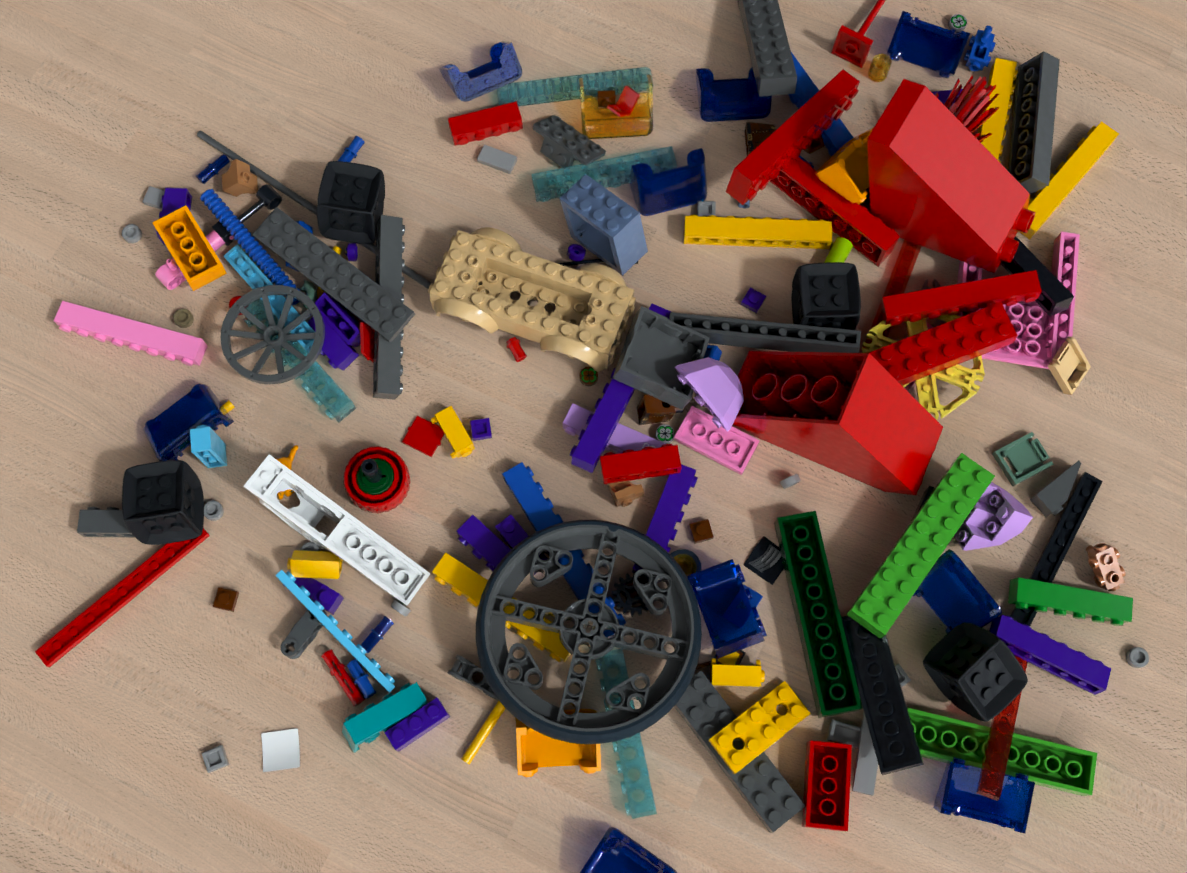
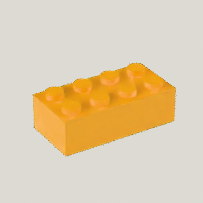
[152,205,227,291]

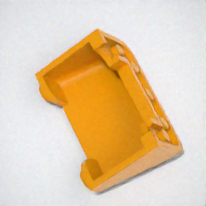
[815,127,874,204]
[515,709,601,777]

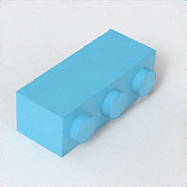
[190,425,227,468]

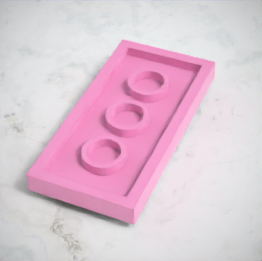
[674,406,760,475]

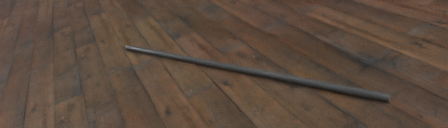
[197,131,432,289]

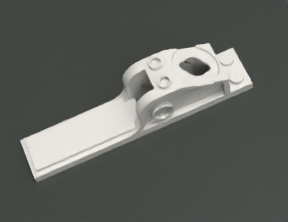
[243,454,430,606]

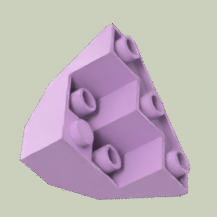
[675,357,744,432]
[955,482,1033,551]

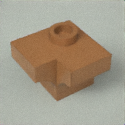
[221,159,258,197]
[608,481,644,507]

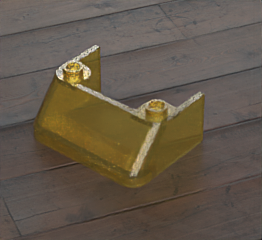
[579,74,653,139]

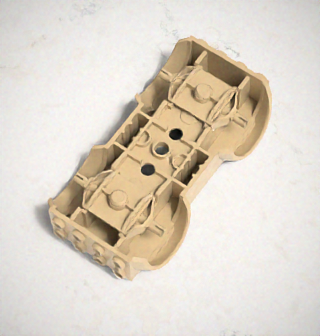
[428,227,636,372]

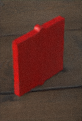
[360,322,374,363]
[402,416,445,458]

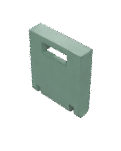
[992,432,1054,486]

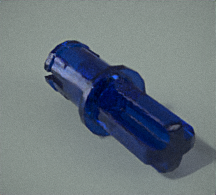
[196,154,230,184]
[361,616,394,653]

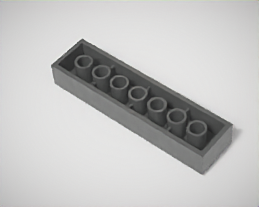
[738,0,797,97]
[1008,51,1060,194]
[674,671,805,833]

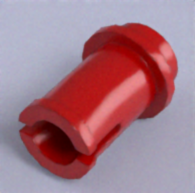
[506,337,527,362]

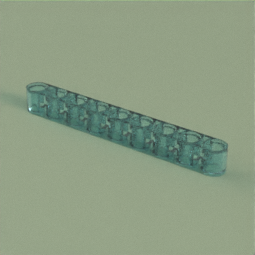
[497,67,654,106]

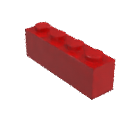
[448,101,523,146]
[600,444,682,484]

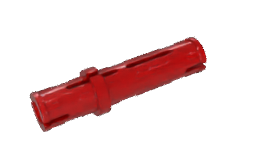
[321,649,365,707]

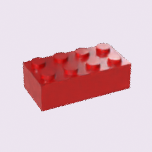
[802,740,852,832]

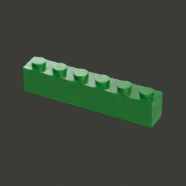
[1008,577,1133,626]

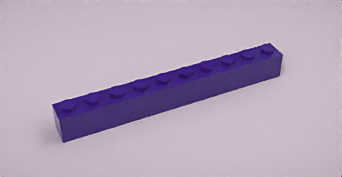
[570,304,671,473]

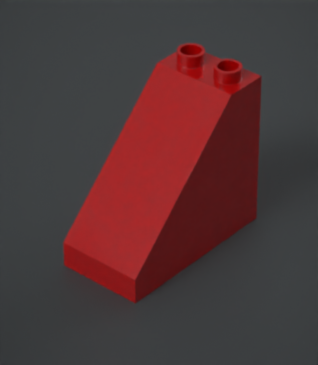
[867,79,1035,273]
[732,351,943,495]

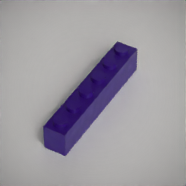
[632,464,698,573]
[989,615,1111,695]

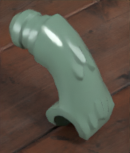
[300,280,318,309]

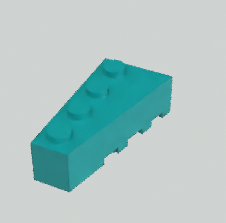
[342,682,428,753]

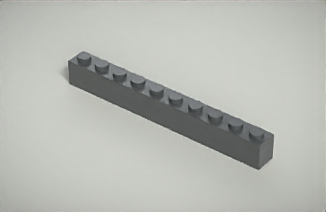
[373,215,405,400]
[669,312,861,353]

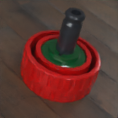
[343,446,411,514]

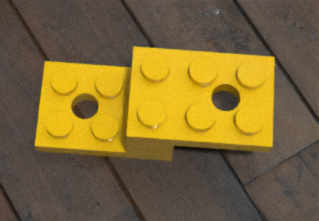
[708,681,811,774]

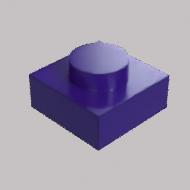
[741,287,766,313]
[470,418,492,441]

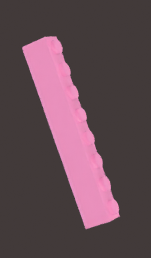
[54,301,207,366]

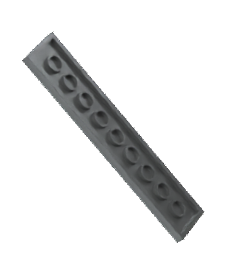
[252,207,415,343]

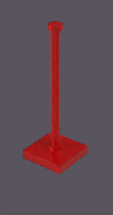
[831,0,886,68]

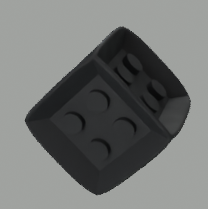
[317,161,385,244]
[791,262,861,330]
[122,460,204,545]
[923,622,1028,722]

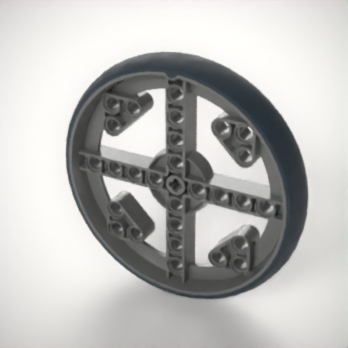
[476,520,702,744]

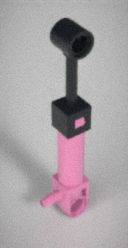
[155,184,282,290]

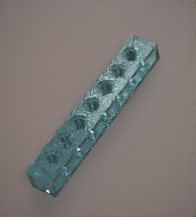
[531,146,677,202]
[243,298,356,423]
[595,649,657,819]

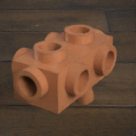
[1086,543,1126,591]

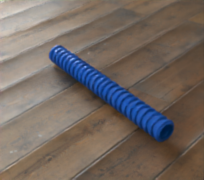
[200,189,300,305]

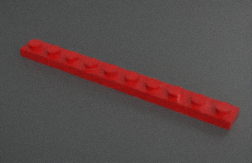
[35,527,210,668]

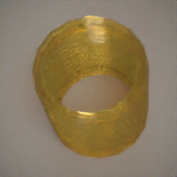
[868,54,892,82]

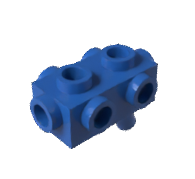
[964,26,996,72]

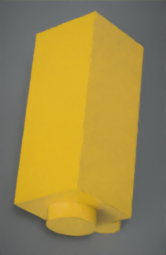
[431,406,475,459]
[287,550,343,579]
[710,658,765,687]

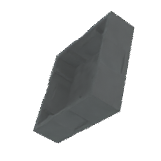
[613,306,710,410]

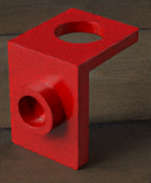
[607,86,640,117]

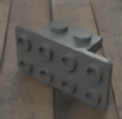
[533,115,606,171]

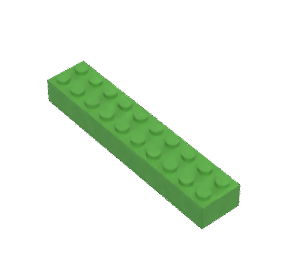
[847,453,995,638]
[908,708,1097,796]

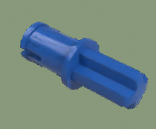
[338,136,365,162]
[347,659,376,699]

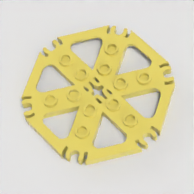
[861,314,985,420]

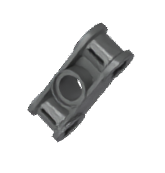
[281,609,328,659]
[447,655,499,701]

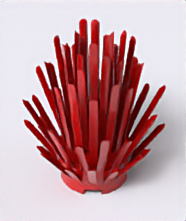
[935,75,999,143]

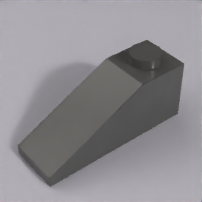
[1030,460,1081,517]

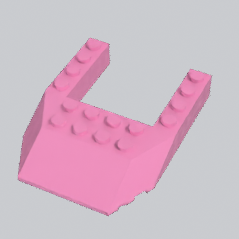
[957,232,1080,369]

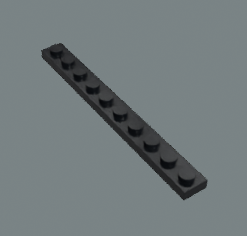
[1010,472,1103,626]

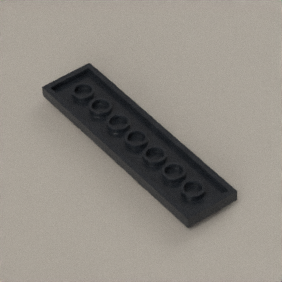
[841,615,924,775]

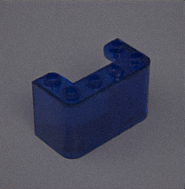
[687,559,767,658]

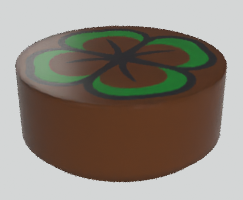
[579,367,598,386]

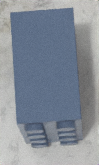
[559,174,648,276]

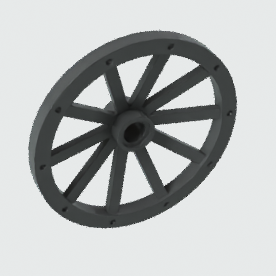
[220,285,325,384]

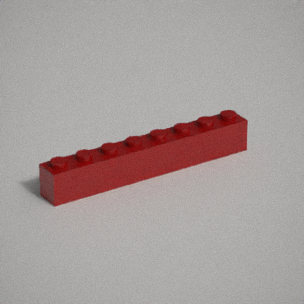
[881,270,1042,326]

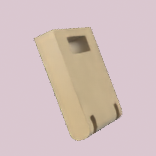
[1048,336,1091,395]

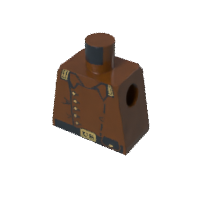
[744,122,776,156]
[637,395,684,425]

